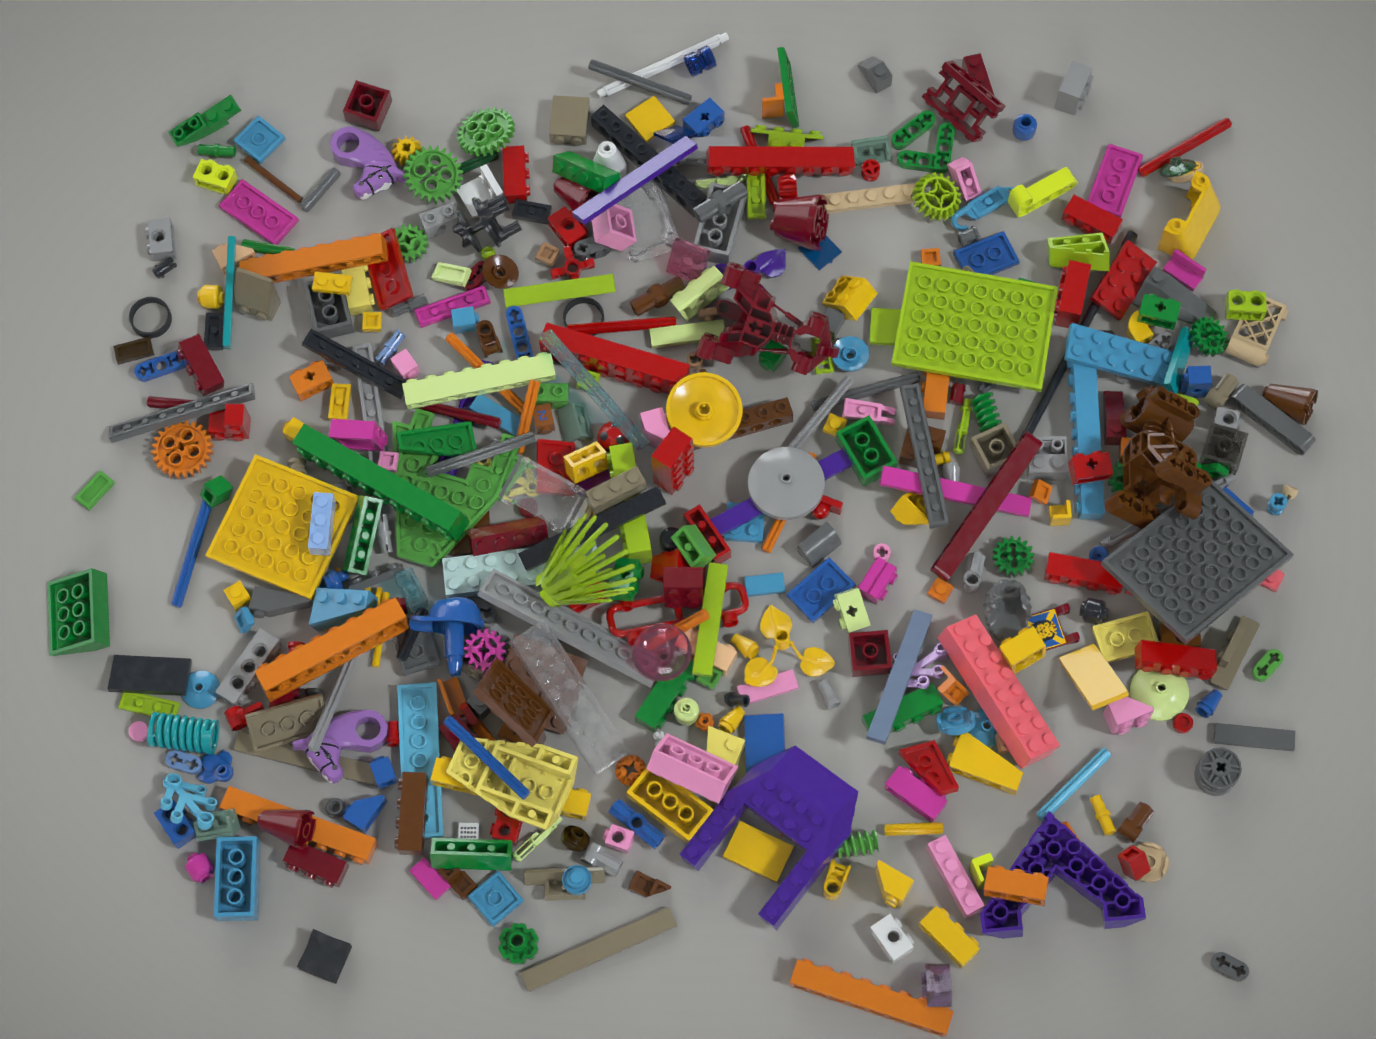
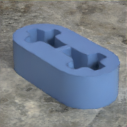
[165,750,203,775]

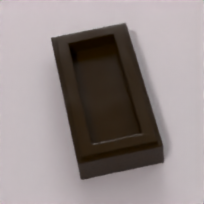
[113,336,155,365]

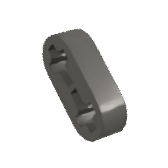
[467,596,497,624]
[1211,952,1249,982]

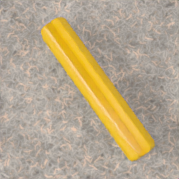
[884,822,943,836]

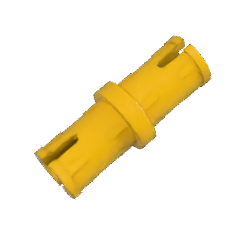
[1089,794,1117,836]

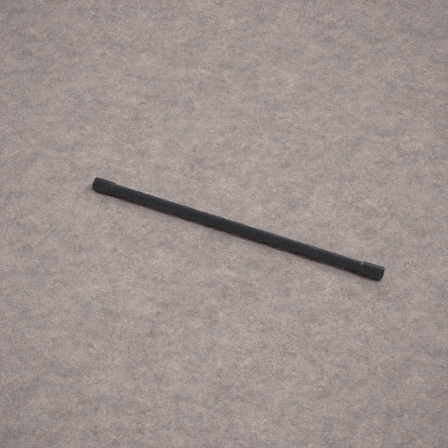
[1017,230,1138,442]

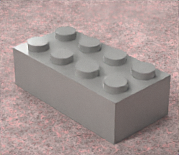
[693,182,747,264]

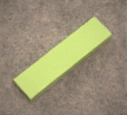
[649,319,725,348]

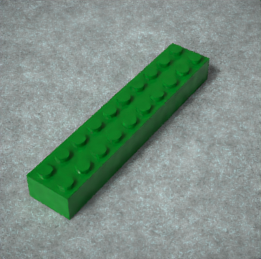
[292,424,470,542]

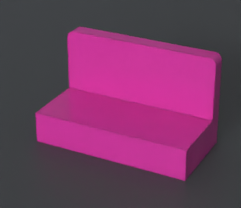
[1162,249,1206,292]

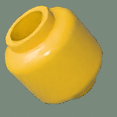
[197,285,225,309]

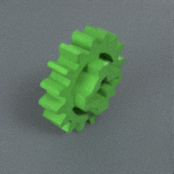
[395,223,429,263]

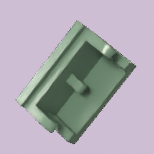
[851,135,891,166]
[193,808,241,842]

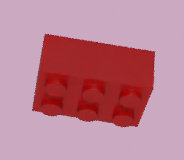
[1053,260,1091,328]

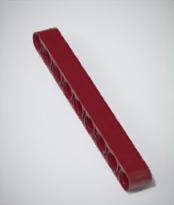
[930,431,1043,582]

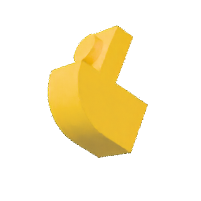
[1126,309,1160,344]

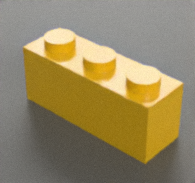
[918,906,980,969]

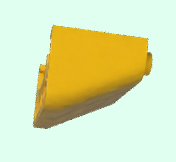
[1157,170,1221,260]

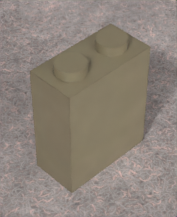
[549,95,590,146]

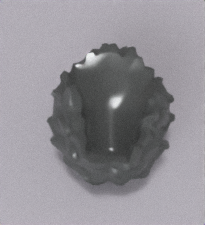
[983,579,1032,641]

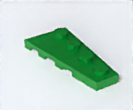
[396,421,477,457]

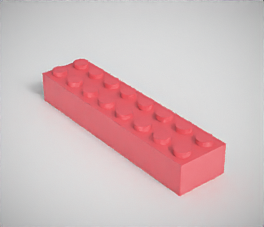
[937,614,1060,769]

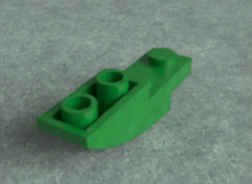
[168,94,242,147]

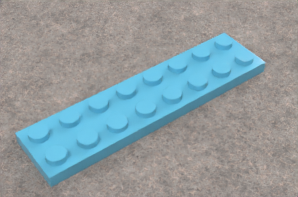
[397,682,444,839]

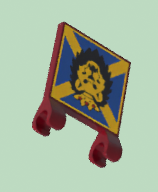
[1024,603,1080,651]

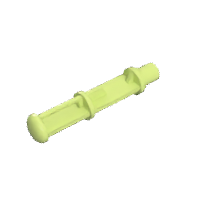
[695,174,747,190]
[513,816,563,862]

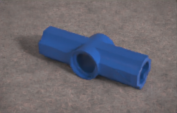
[608,798,665,850]

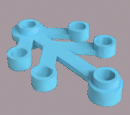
[160,773,217,830]

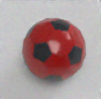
[597,421,631,453]

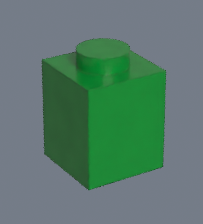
[759,339,787,372]
[200,475,234,508]

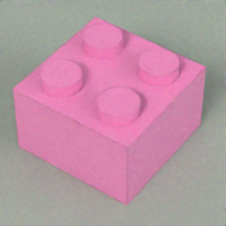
[591,204,637,252]

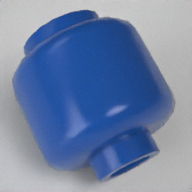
[1012,114,1037,141]

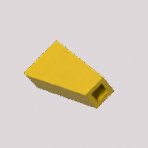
[946,732,1023,795]

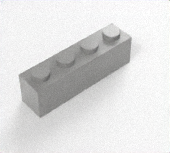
[663,135,737,166]

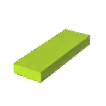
[746,173,767,220]
[118,693,181,717]

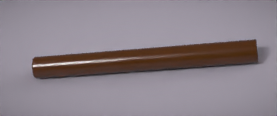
[244,156,303,203]

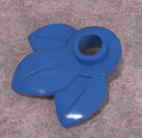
[198,750,233,784]

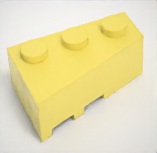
[707,726,745,799]

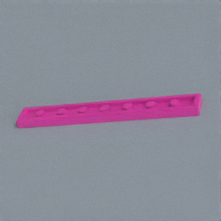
[880,466,1032,518]

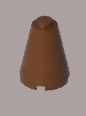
[1262,384,1318,425]

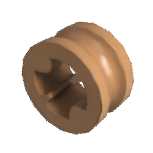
[687,351,704,370]

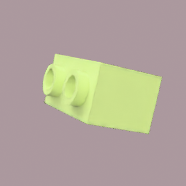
[833,587,871,633]

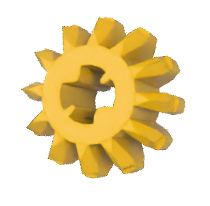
[391,135,422,166]

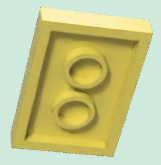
[1091,611,1159,663]

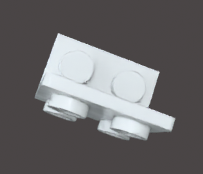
[456,164,503,218]

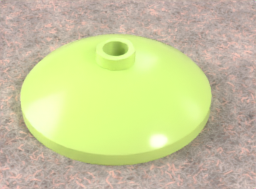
[1129,670,1189,721]

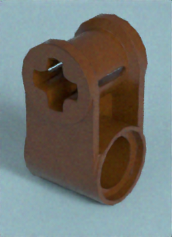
[476,320,503,358]

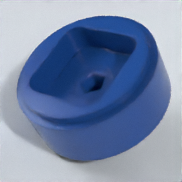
[1089,546,1109,562]

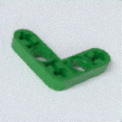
[897,123,955,174]

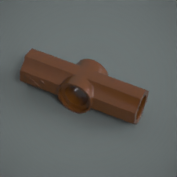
[630,275,686,316]

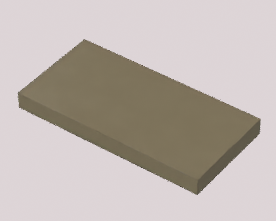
[245,693,325,753]

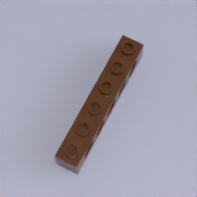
[693,397,793,451]

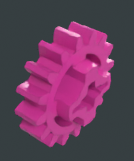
[464,628,507,671]

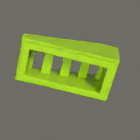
[809,337,834,375]

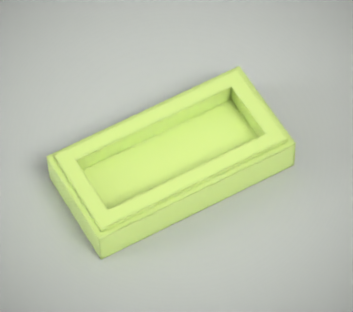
[431,262,472,287]

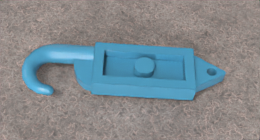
[951,186,1014,230]

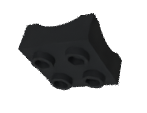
[297,929,352,984]

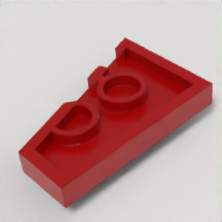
[898,740,959,796]

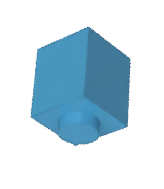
[451,306,480,334]

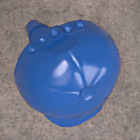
[409,597,484,676]

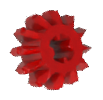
[778,174,798,200]

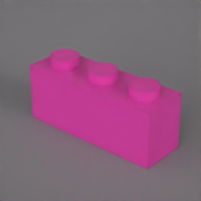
[884,766,948,823]

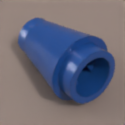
[1195,689,1222,718]

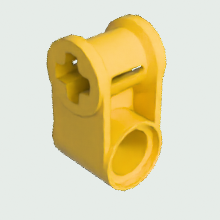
[823,859,851,900]

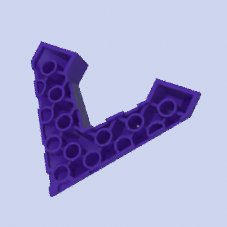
[980,811,1146,939]

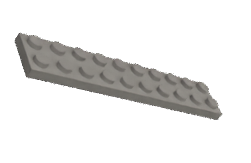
[477,569,665,688]

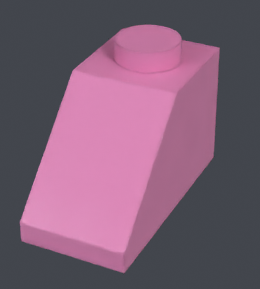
[947,157,982,202]

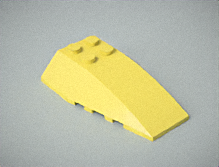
[446,738,579,831]

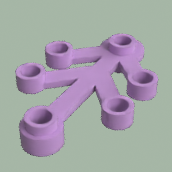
[886,643,949,689]

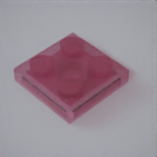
[666,238,711,281]

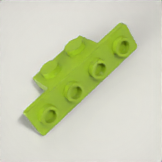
[751,125,824,146]

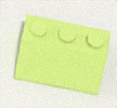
[670,266,730,322]

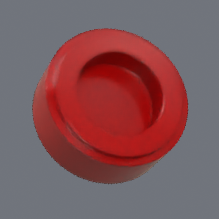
[1173,713,1193,734]

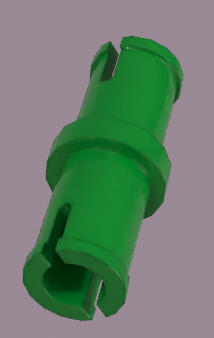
[198,143,236,158]

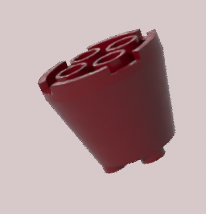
[770,194,829,251]

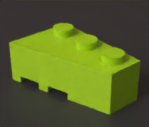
[1047,233,1110,271]

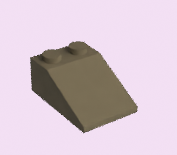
[235,267,281,321]

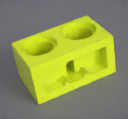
[193,159,238,195]

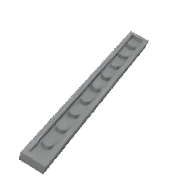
[353,343,396,521]

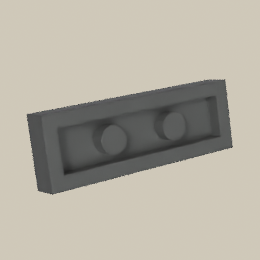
[348,562,405,590]

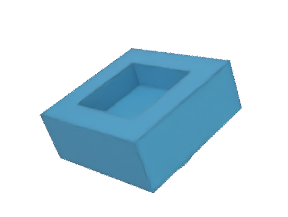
[234,606,254,634]

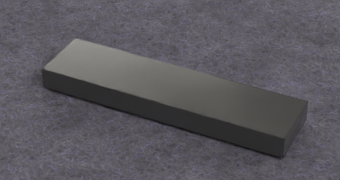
[1214,723,1295,751]

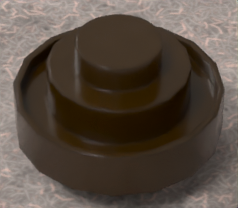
[561,825,590,852]

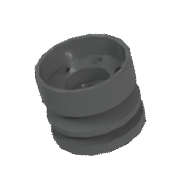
[1194,747,1242,796]

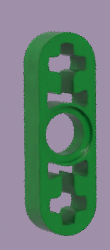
[891,111,935,150]

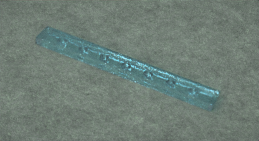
[539,329,650,451]

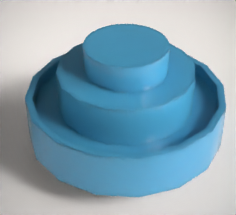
[562,865,592,895]

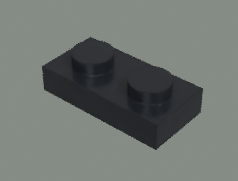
[512,199,552,225]
[204,313,224,350]

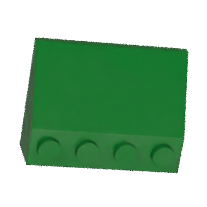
[47,568,110,656]

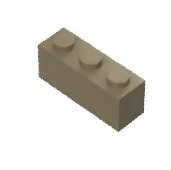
[585,466,647,515]

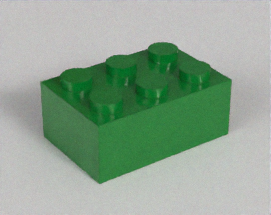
[835,415,898,487]

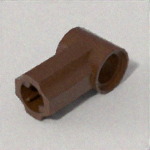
[1116,801,1154,843]

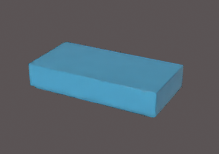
[744,572,785,597]

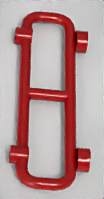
[606,582,749,646]

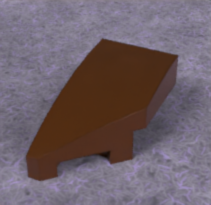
[437,868,478,900]
[628,870,672,898]

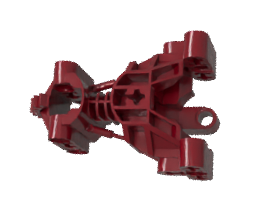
[695,262,840,375]

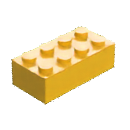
[626,766,714,844]

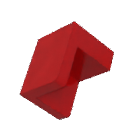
[1117,845,1151,881]

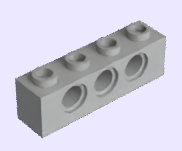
[215,628,282,706]

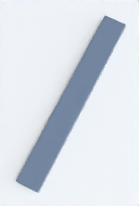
[866,609,933,745]

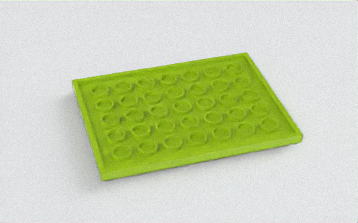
[891,261,1058,392]

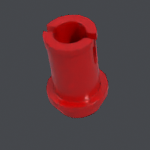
[385,721,400,747]

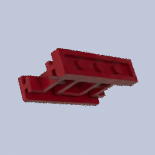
[922,60,1006,142]

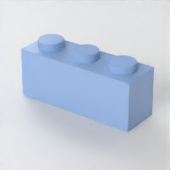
[308,492,336,556]

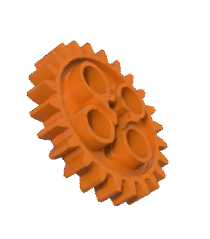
[151,420,214,480]

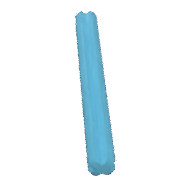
[1037,748,1111,821]

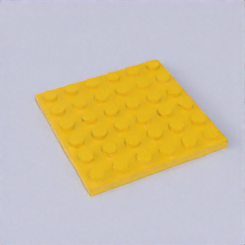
[205,454,359,601]

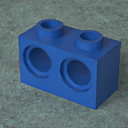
[154,800,197,849]

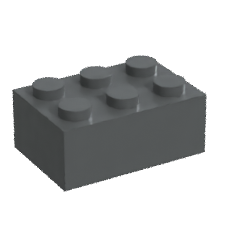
[304,280,355,338]

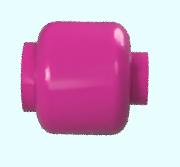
[185,852,215,883]

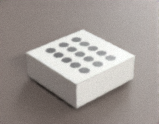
[458,823,479,839]

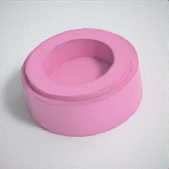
[129,721,148,742]

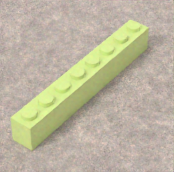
[402,352,557,410]

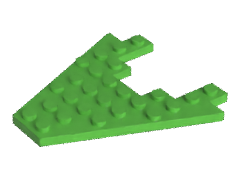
[392,408,532,569]

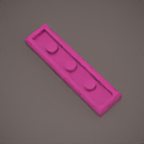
[414,285,491,328]

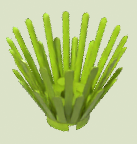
[535,513,637,608]

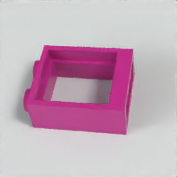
[329,419,388,452]

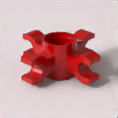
[550,246,595,280]

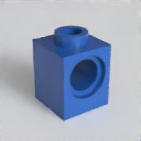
[369,756,398,789]

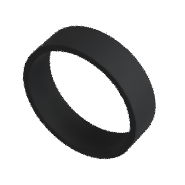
[129,297,172,339]
[563,297,604,336]

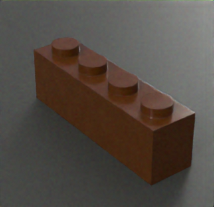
[394,772,429,855]

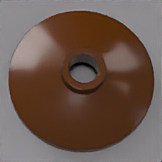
[482,254,519,289]

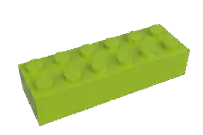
[607,442,652,564]

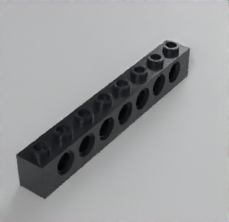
[591,104,707,218]

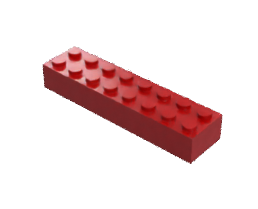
[539,322,690,395]

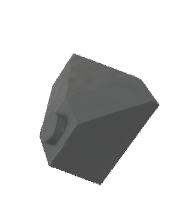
[1132,266,1216,324]

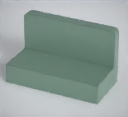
[557,402,594,442]

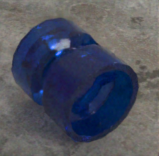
[684,45,717,77]

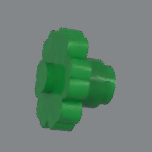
[498,923,539,965]

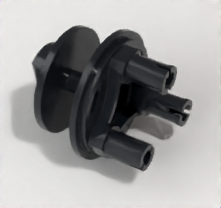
[452,193,522,253]

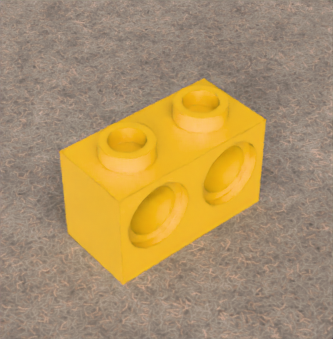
[564,441,609,484]

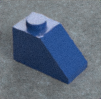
[343,795,388,834]

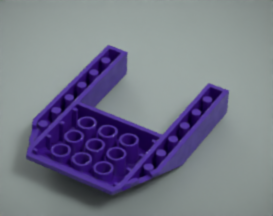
[679,745,858,931]

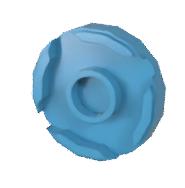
[936,706,976,735]

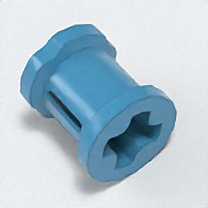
[1267,493,1287,515]

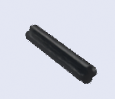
[396,607,428,661]

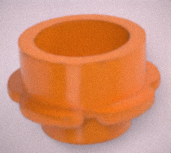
[695,713,714,731]

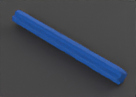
[171,500,212,608]
[444,716,530,799]

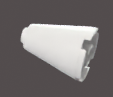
[593,141,627,179]

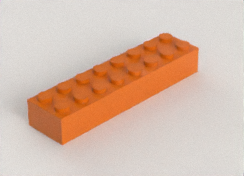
[254,597,409,702]

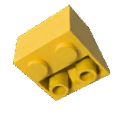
[822,275,878,321]

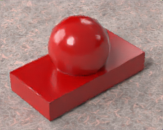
[811,495,843,520]

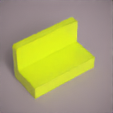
[969,853,993,890]

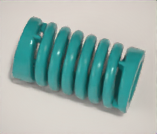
[147,711,220,755]

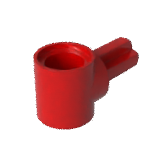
[224,702,264,731]

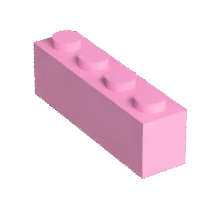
[926,835,985,919]

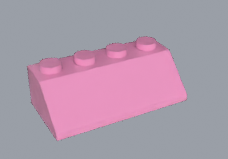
[646,733,738,803]

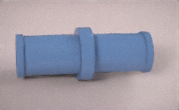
[375,329,406,366]

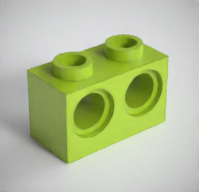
[1225,289,1267,321]

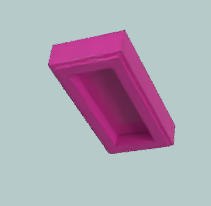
[409,857,451,900]

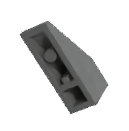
[249,586,313,618]

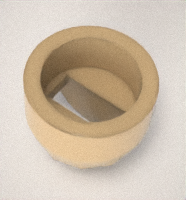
[1282,484,1299,500]

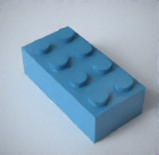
[214,836,261,922]

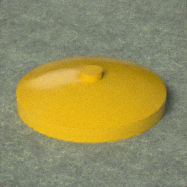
[666,372,743,448]

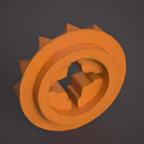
[615,754,646,786]

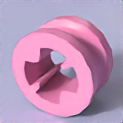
[873,543,891,561]

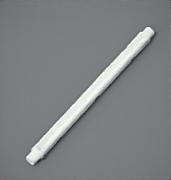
[597,32,729,98]

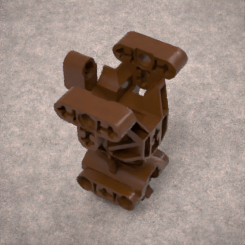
[1104,386,1212,529]

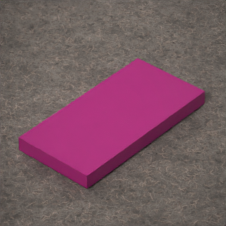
[1088,144,1143,218]
[219,179,299,245]

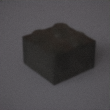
[1198,422,1249,475]

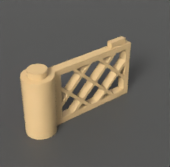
[1225,297,1289,367]

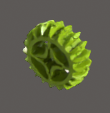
[912,172,961,222]

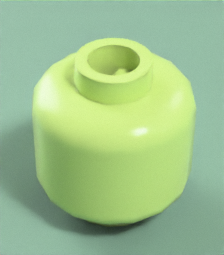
[674,697,699,726]

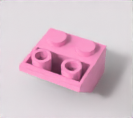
[640,407,671,449]
[1103,697,1154,735]

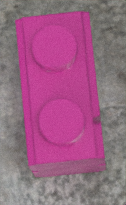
[857,557,898,604]

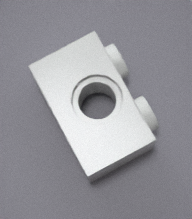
[870,914,914,964]

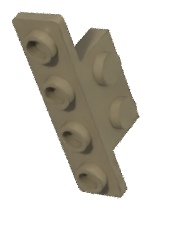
[1210,616,1260,690]
[524,867,605,901]

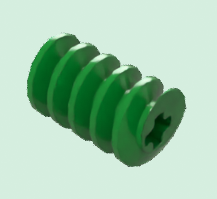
[971,392,1002,433]

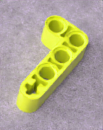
[1008,167,1078,217]

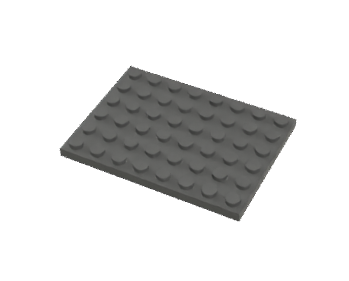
[1101,480,1294,645]

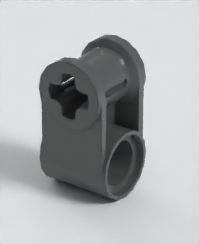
[574,235,611,262]

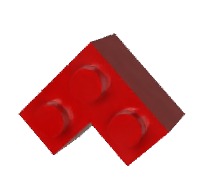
[208,404,251,441]
[650,548,706,583]

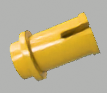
[934,450,951,465]

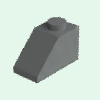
[858,56,893,94]

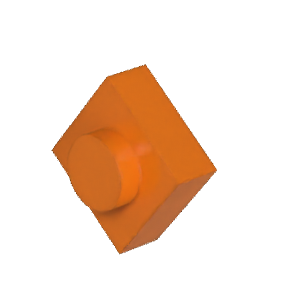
[920,248,941,266]
[1029,479,1053,504]
[927,577,954,604]

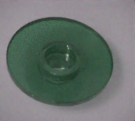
[1159,157,1196,177]

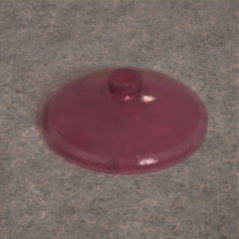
[633,624,692,681]

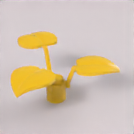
[744,605,835,687]

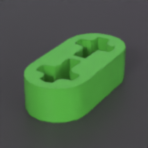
[1252,649,1283,682]

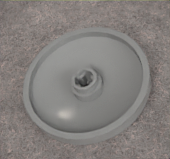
[748,447,825,520]

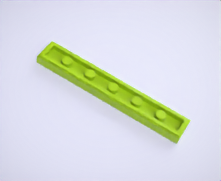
[503,273,616,308]
[692,562,729,677]

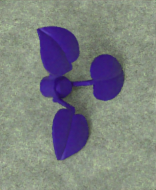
[703,249,786,291]

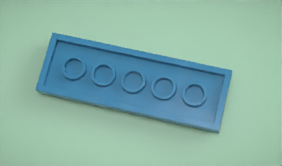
[1064,323,1174,388]

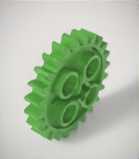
[457,107,516,157]
[403,145,463,204]

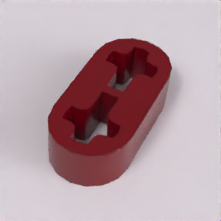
[462,261,486,291]

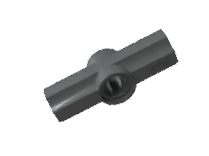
[693,181,748,223]

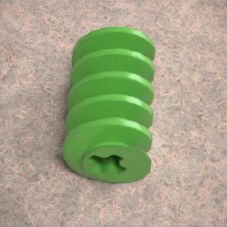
[838,829,879,859]

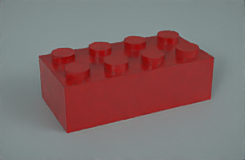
[651,426,695,495]

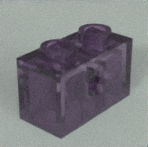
[921,964,952,1007]

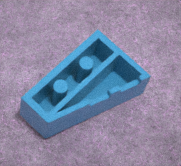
[309,588,378,632]

